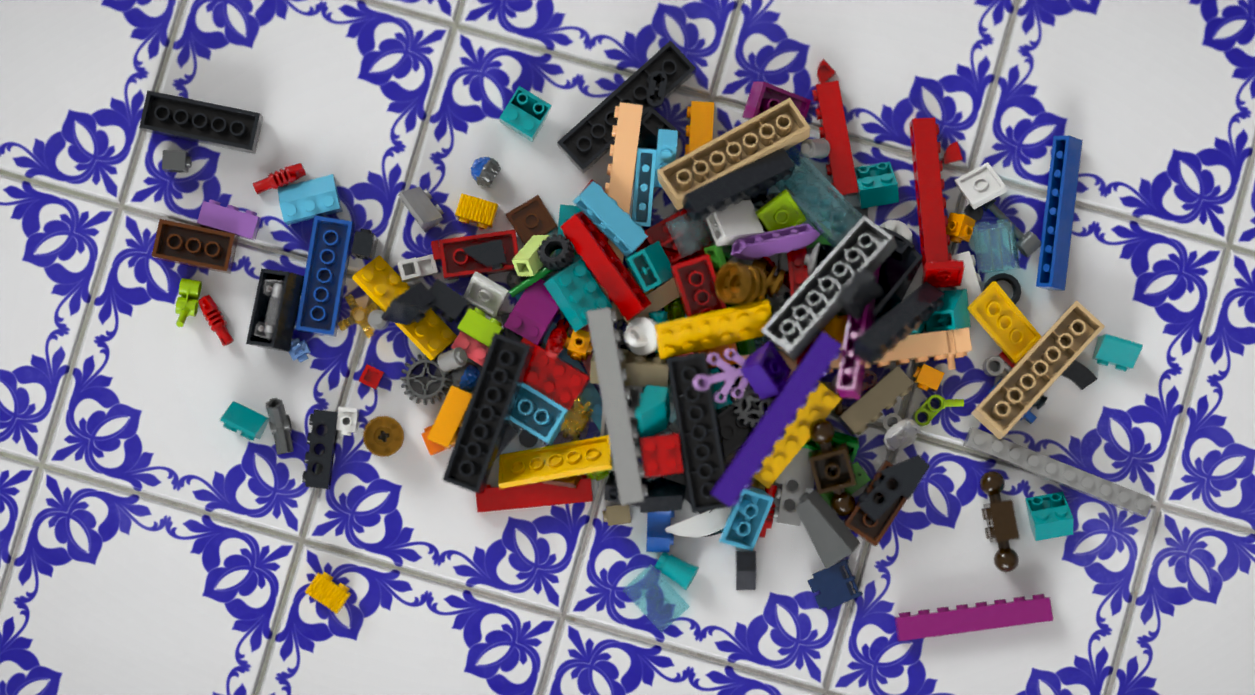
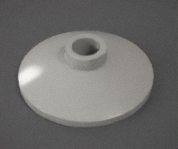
[804,243,821,276]

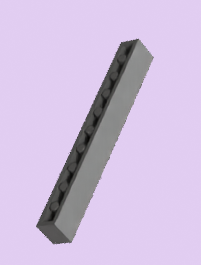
[587,307,648,505]
[963,427,1153,517]

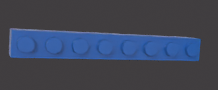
[1036,135,1083,291]

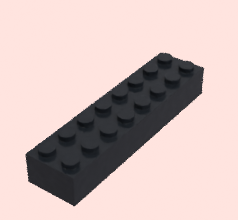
[557,40,696,174]
[442,333,535,494]
[667,351,729,513]

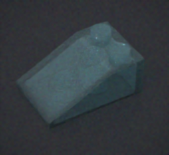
[622,564,690,633]

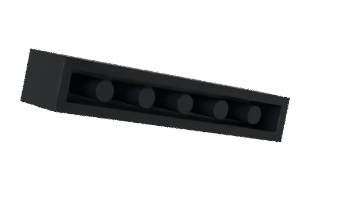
[682,148,795,222]
[853,282,945,365]

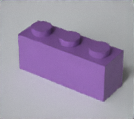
[197,200,261,241]

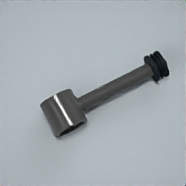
[981,200,1041,258]

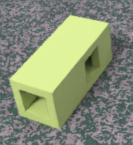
[512,235,555,276]

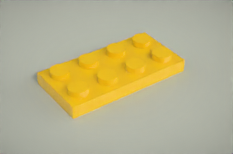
[967,281,1041,364]

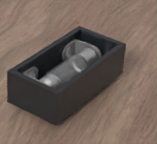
[246,268,304,352]

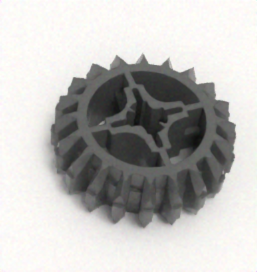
[400,354,452,405]

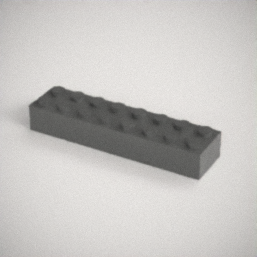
[761,216,897,361]

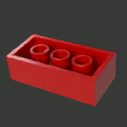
[439,230,519,280]
[670,254,727,317]
[521,337,590,411]

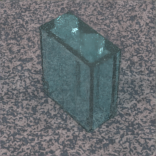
[973,219,1020,274]

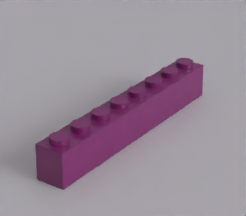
[836,265,881,399]
[894,594,1053,641]

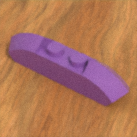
[731,223,821,260]

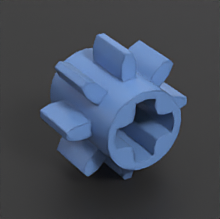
[289,338,311,363]

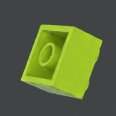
[457,308,504,347]

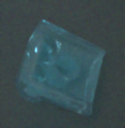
[665,212,715,258]

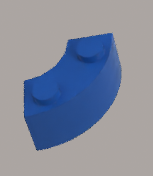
[646,511,675,553]

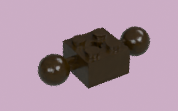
[808,419,857,516]
[980,471,1019,572]

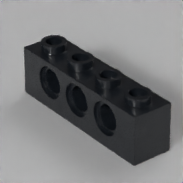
[302,410,338,489]

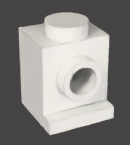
[336,407,359,436]

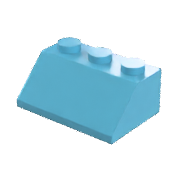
[278,174,342,225]
[719,487,774,551]

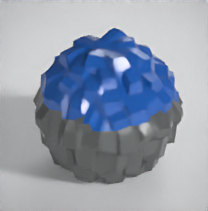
[471,157,501,187]
[452,362,480,392]

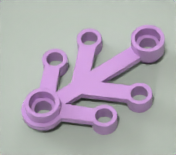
[693,348,749,403]

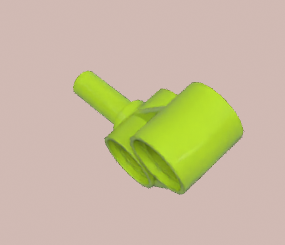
[175,278,202,327]
[912,394,964,427]

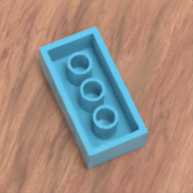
[509,382,572,445]

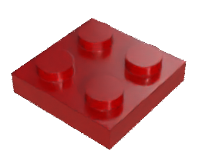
[921,260,965,288]
[640,433,684,478]

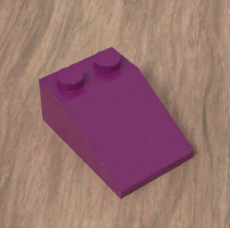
[742,81,811,120]
[504,279,560,345]

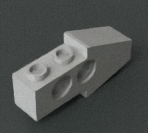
[773,448,814,526]

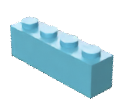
[632,147,657,227]
[572,181,648,257]

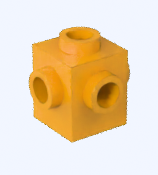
[946,212,976,244]
[565,329,593,361]

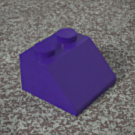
[741,341,791,400]

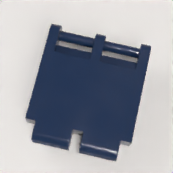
[807,559,863,610]

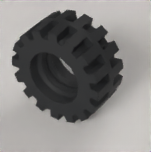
[538,234,575,272]

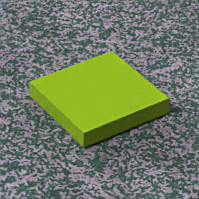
[755,189,807,232]

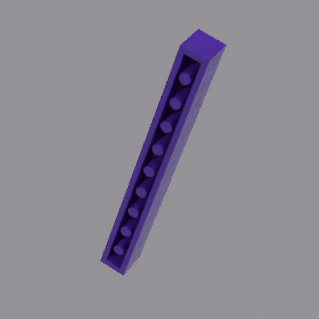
[710,332,842,508]

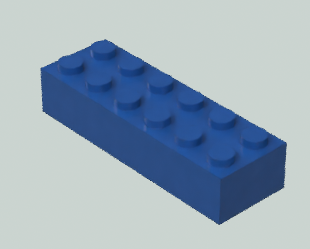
[296,216,355,337]

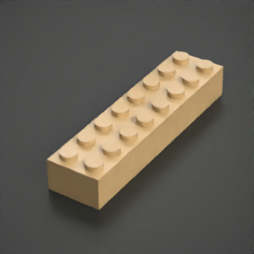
[657,98,810,210]
[971,300,1105,440]

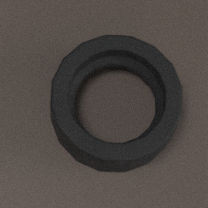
[983,273,1021,304]

